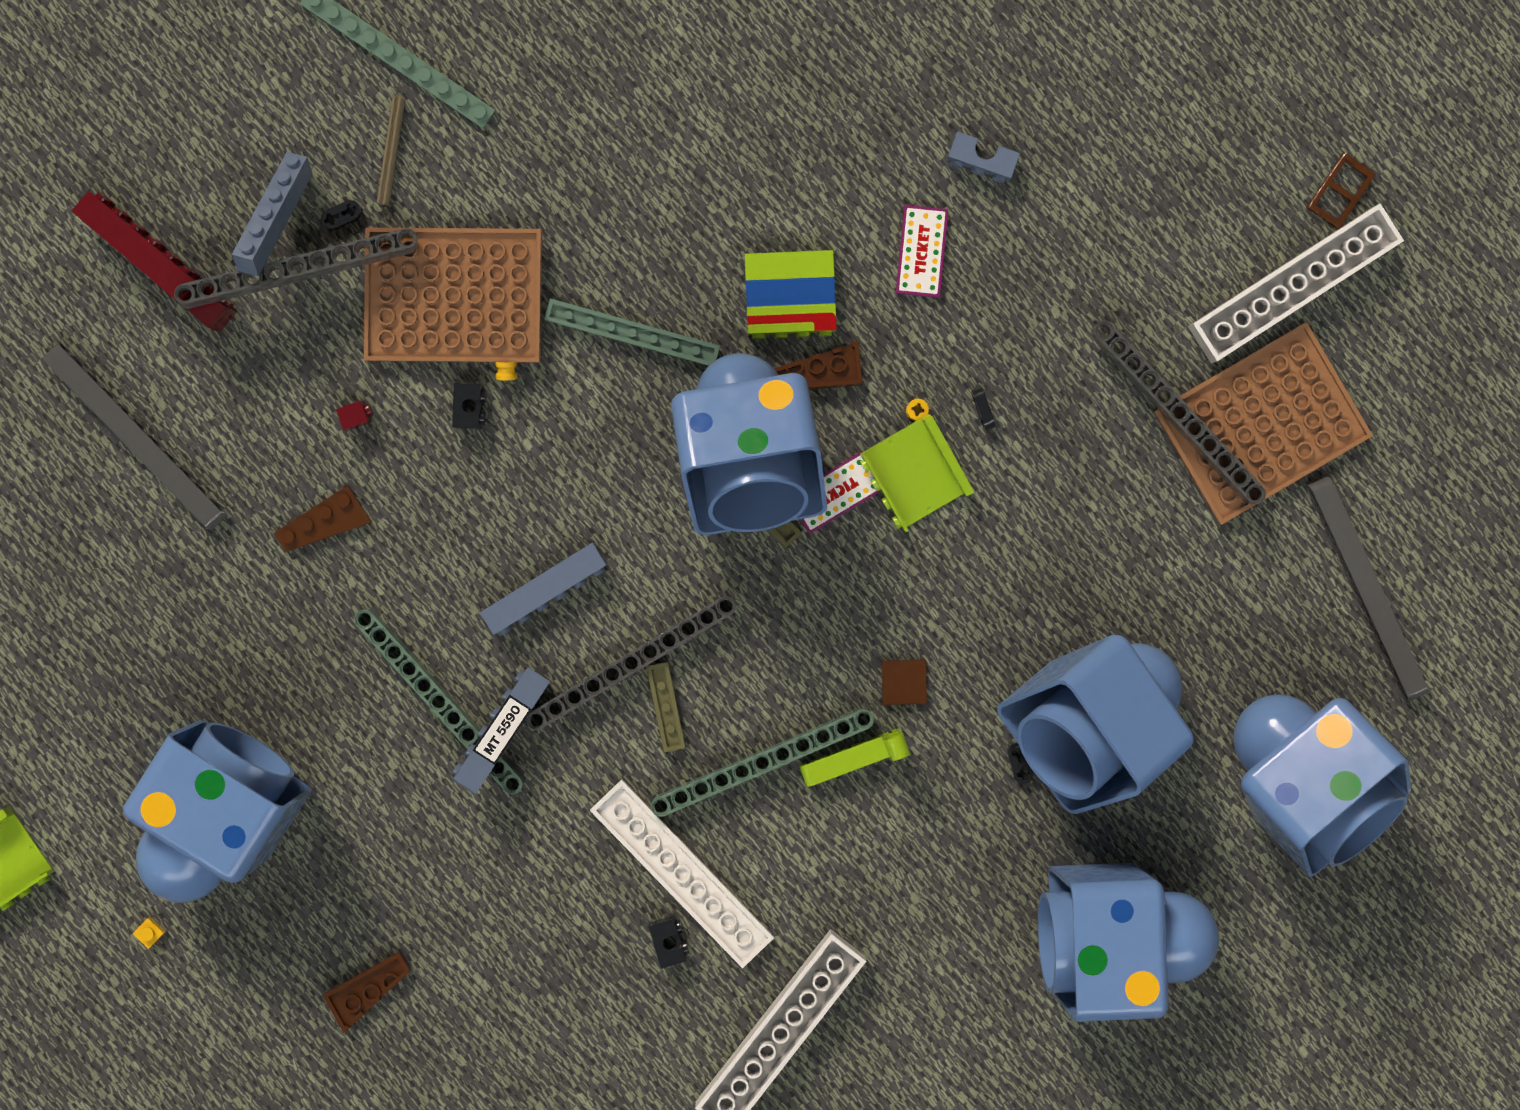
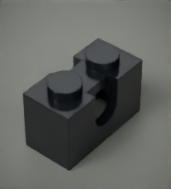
[452,383,487,430]
[648,915,690,969]

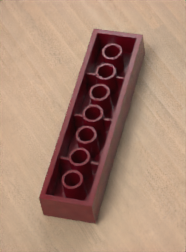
[71,191,237,332]

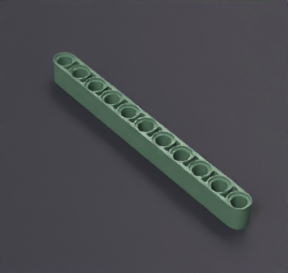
[354,609,524,794]
[651,708,874,817]

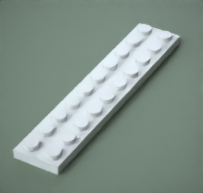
[590,779,774,968]

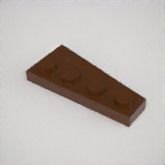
[774,341,862,390]
[273,485,373,552]
[322,951,411,1033]

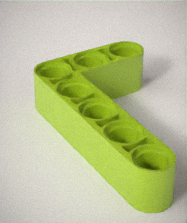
[799,728,911,787]

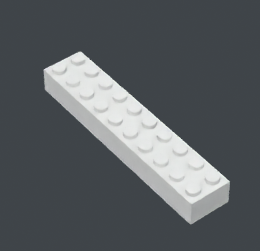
[1188,204,1404,363]
[695,929,866,1110]

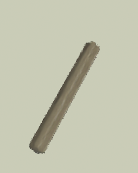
[377,96,405,206]

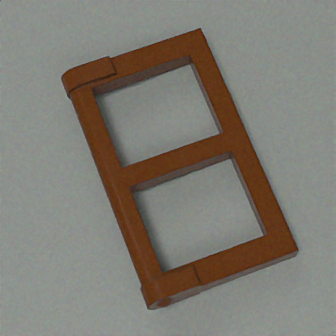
[1306,152,1376,229]

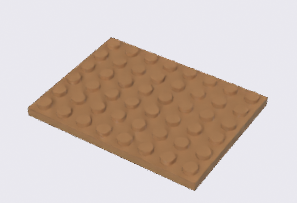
[364,228,542,363]
[1153,322,1373,525]

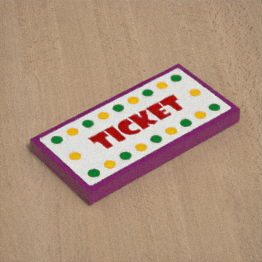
[895,205,948,298]
[801,451,880,534]

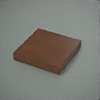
[881,659,927,705]

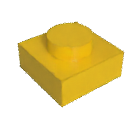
[133,917,166,949]

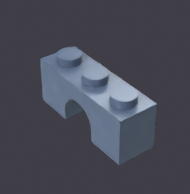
[947,131,1020,183]

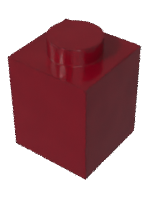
[336,400,373,431]

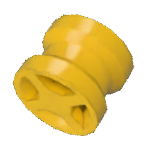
[495,362,518,381]
[906,399,929,421]

